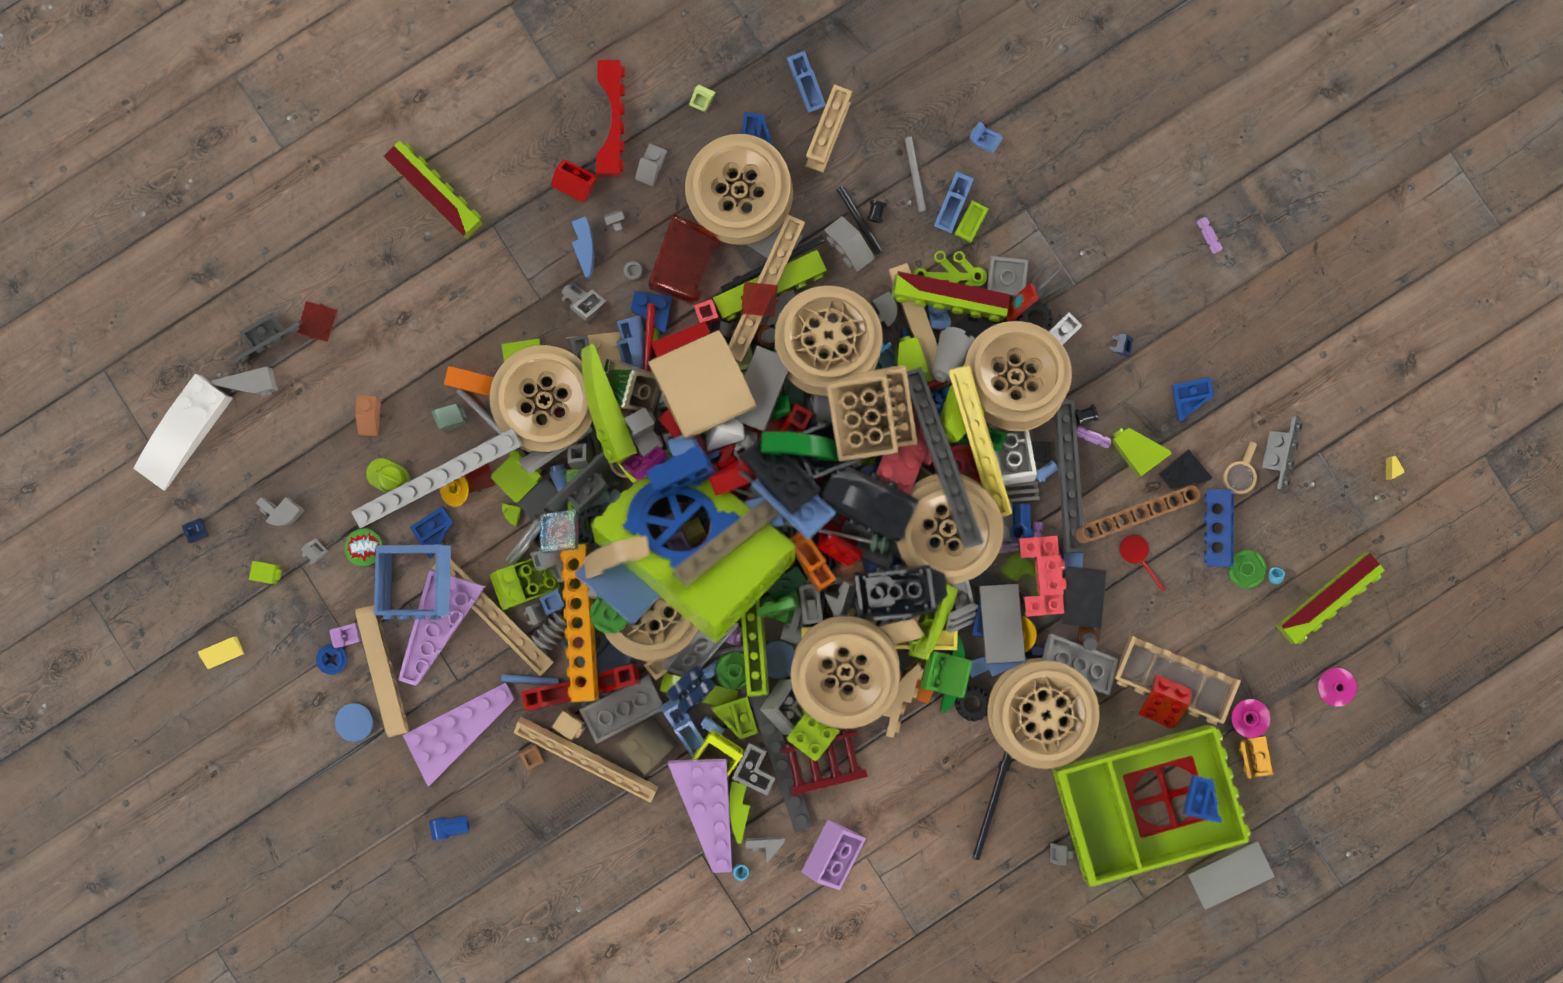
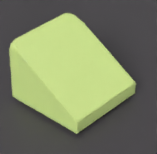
[689,85,715,113]

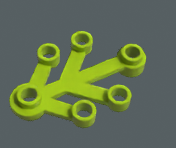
[913,251,987,287]

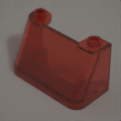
[648,214,721,306]

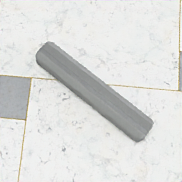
[506,519,544,565]

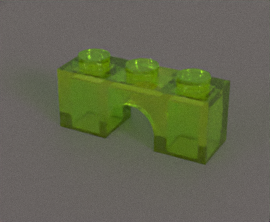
[999,551,1038,596]

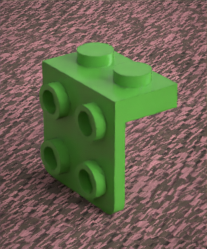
[920,651,972,698]

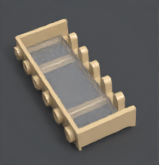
[1114,635,1241,725]

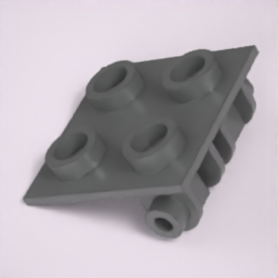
[517,478,568,531]

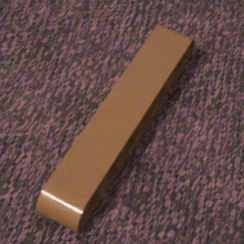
[1075,486,1200,544]

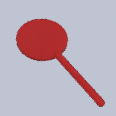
[1119,535,1165,591]

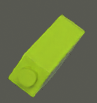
[893,336,932,382]
[939,384,985,443]
[1111,428,1172,477]

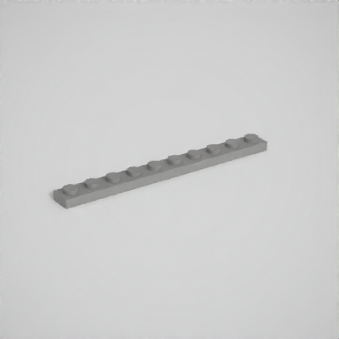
[351,428,523,528]

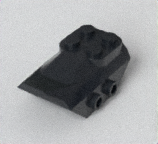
[788,418,875,480]
[822,466,919,542]
[854,564,947,623]

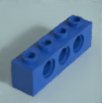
[1204,489,1234,567]

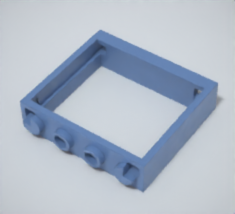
[374,545,451,620]

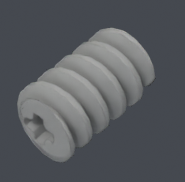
[531,613,567,655]

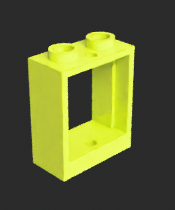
[691,729,744,777]

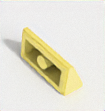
[198,636,244,669]

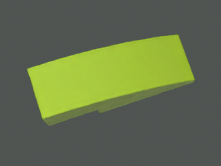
[729,779,750,844]

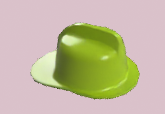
[366,458,411,493]

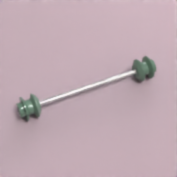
[775,516,889,554]

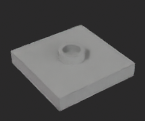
[987,256,1029,297]

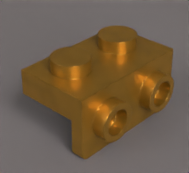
[1238,735,1275,779]

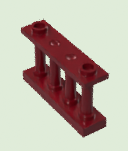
[779,728,868,796]

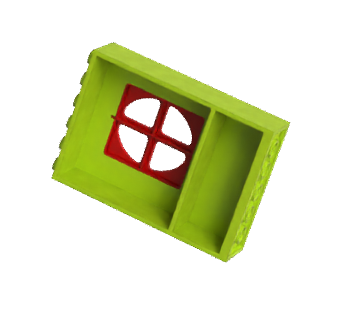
[1051,724,1250,887]

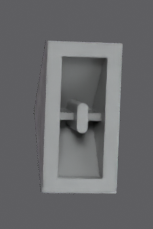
[571,290,607,324]

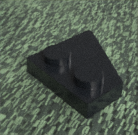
[1158,449,1213,489]

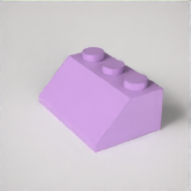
[801,820,866,890]

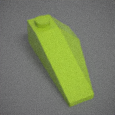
[909,584,958,660]

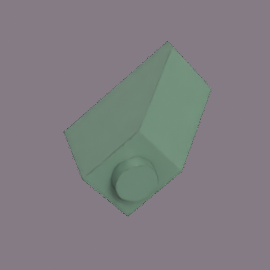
[431,404,468,432]

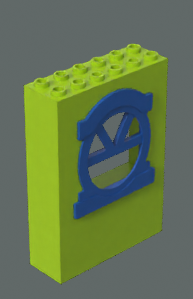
[592,450,795,643]

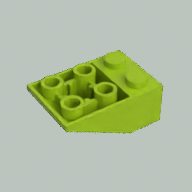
[489,559,561,611]

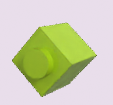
[249,561,282,584]

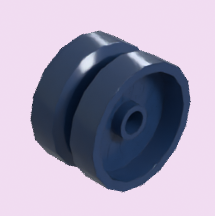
[666,665,716,714]

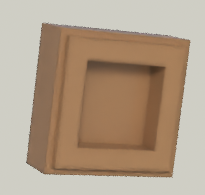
[519,745,545,771]

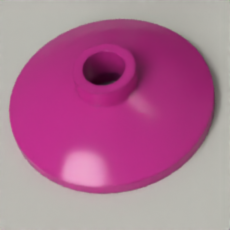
[1318,668,1357,706]
[1231,699,1271,738]

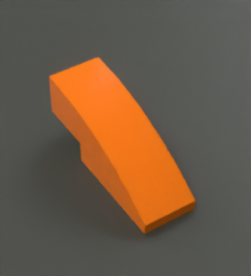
[444,366,494,397]
[789,532,836,593]

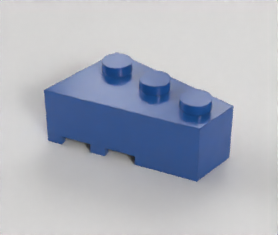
[646,446,716,498]

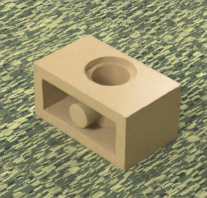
[552,708,586,740]

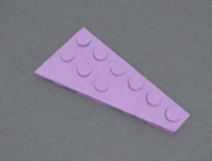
[398,569,486,686]
[403,682,515,787]
[668,759,733,873]

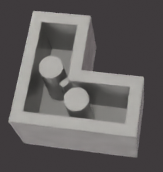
[824,216,875,272]
[624,408,664,457]
[760,680,803,735]
[732,741,776,796]

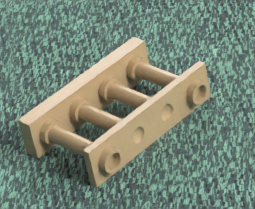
[805,84,852,173]

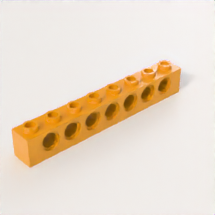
[560,544,599,702]

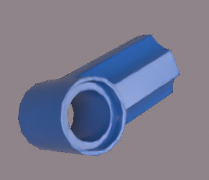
[1010,504,1034,542]
[429,816,470,840]

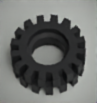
[1017,301,1053,331]
[574,508,604,543]
[955,686,989,722]

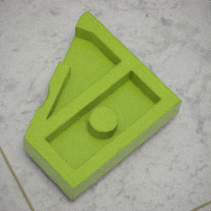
[711,696,758,739]

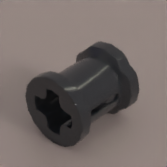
[866,200,887,223]
[1075,404,1099,426]

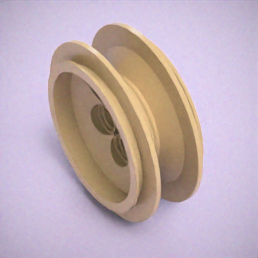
[685,134,793,245]
[775,286,882,397]
[963,321,1072,431]
[490,345,593,453]
[896,474,1004,584]
[605,596,699,662]
[791,616,900,728]
[987,658,1099,769]

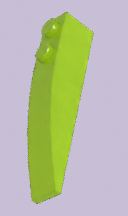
[581,344,637,464]

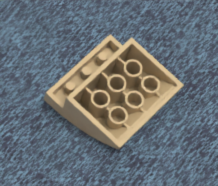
[648,330,756,440]
[826,365,917,461]

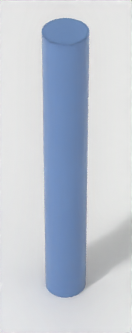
[501,674,560,685]

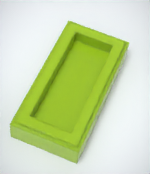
[954,200,989,243]

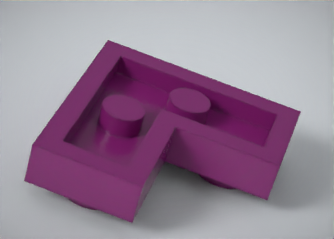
[620,446,669,481]

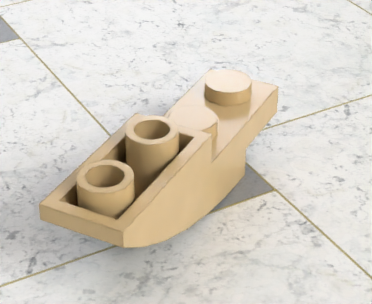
[883,661,923,738]

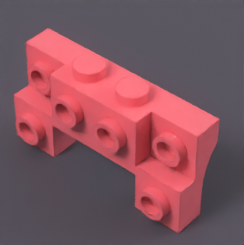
[1018,536,1066,617]

